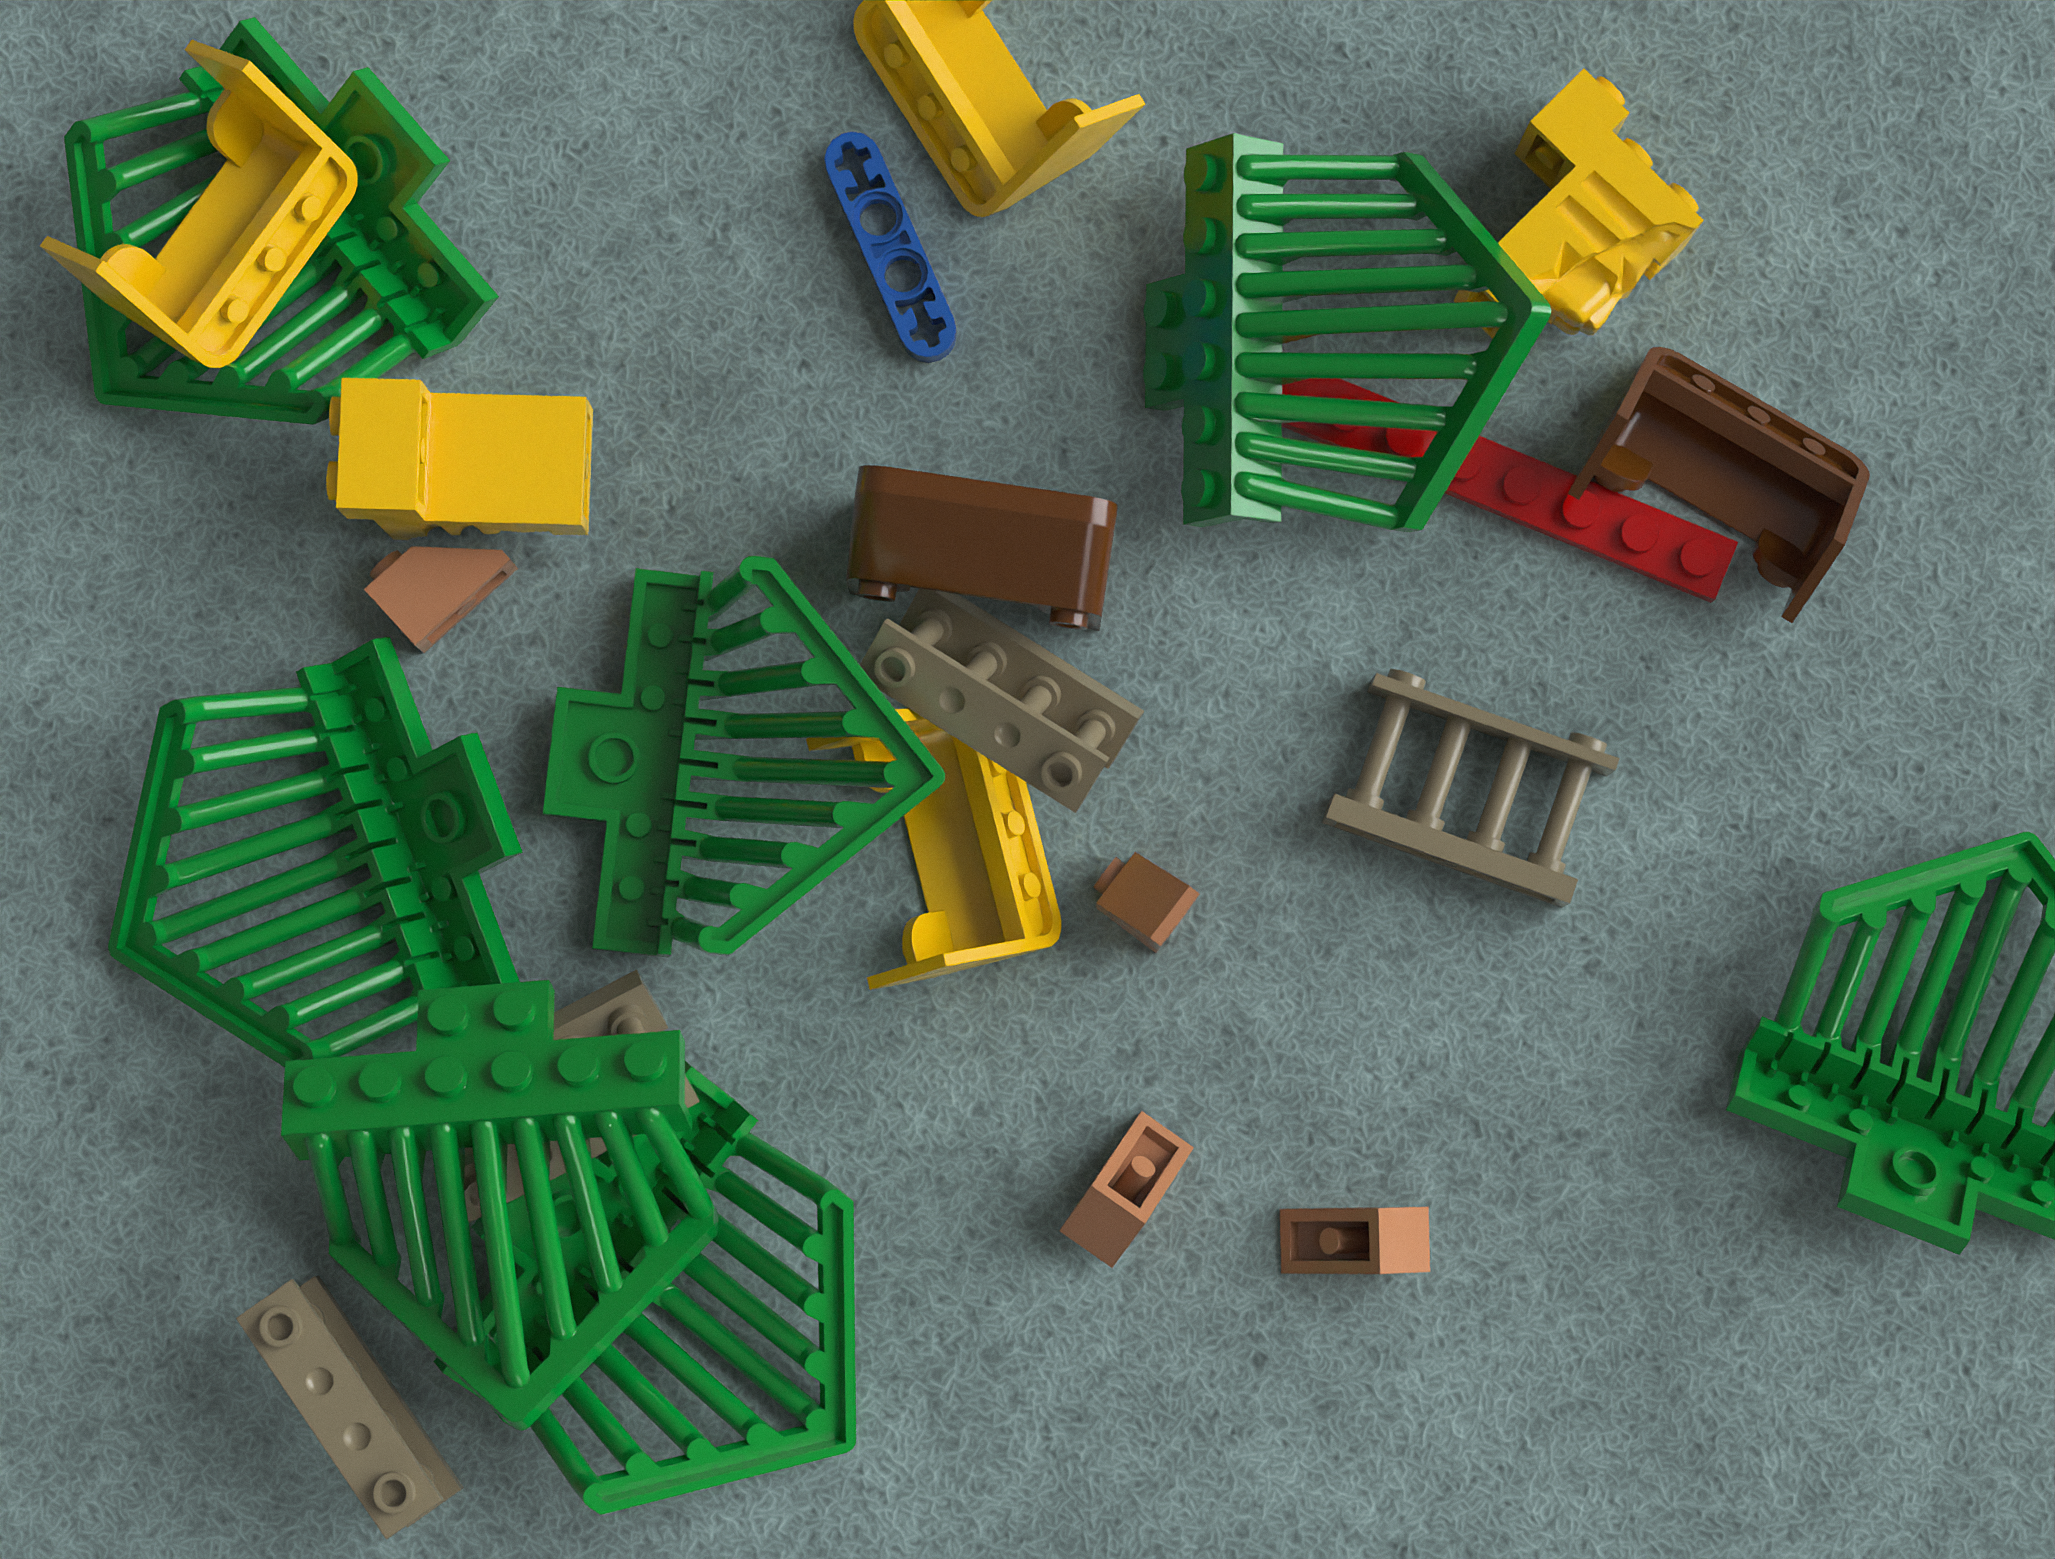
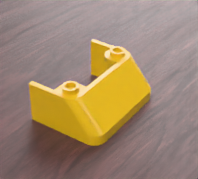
[853,0,1146,217]
[40,40,358,368]
[806,708,1062,990]

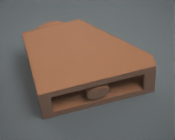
[364,546,518,653]
[1093,852,1200,953]
[1059,1111,1194,1268]
[1280,1207,1430,1274]

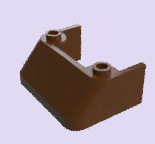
[1568,347,1870,623]
[846,465,1118,631]

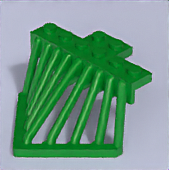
[64,17,499,425]
[1143,133,1551,533]
[543,556,945,958]
[108,637,523,1067]
[1726,832,2055,1255]
[281,980,718,1431]
[433,1061,856,1515]

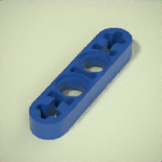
[824,132,957,363]

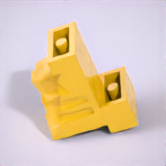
[1453,68,1704,339]
[326,378,593,540]

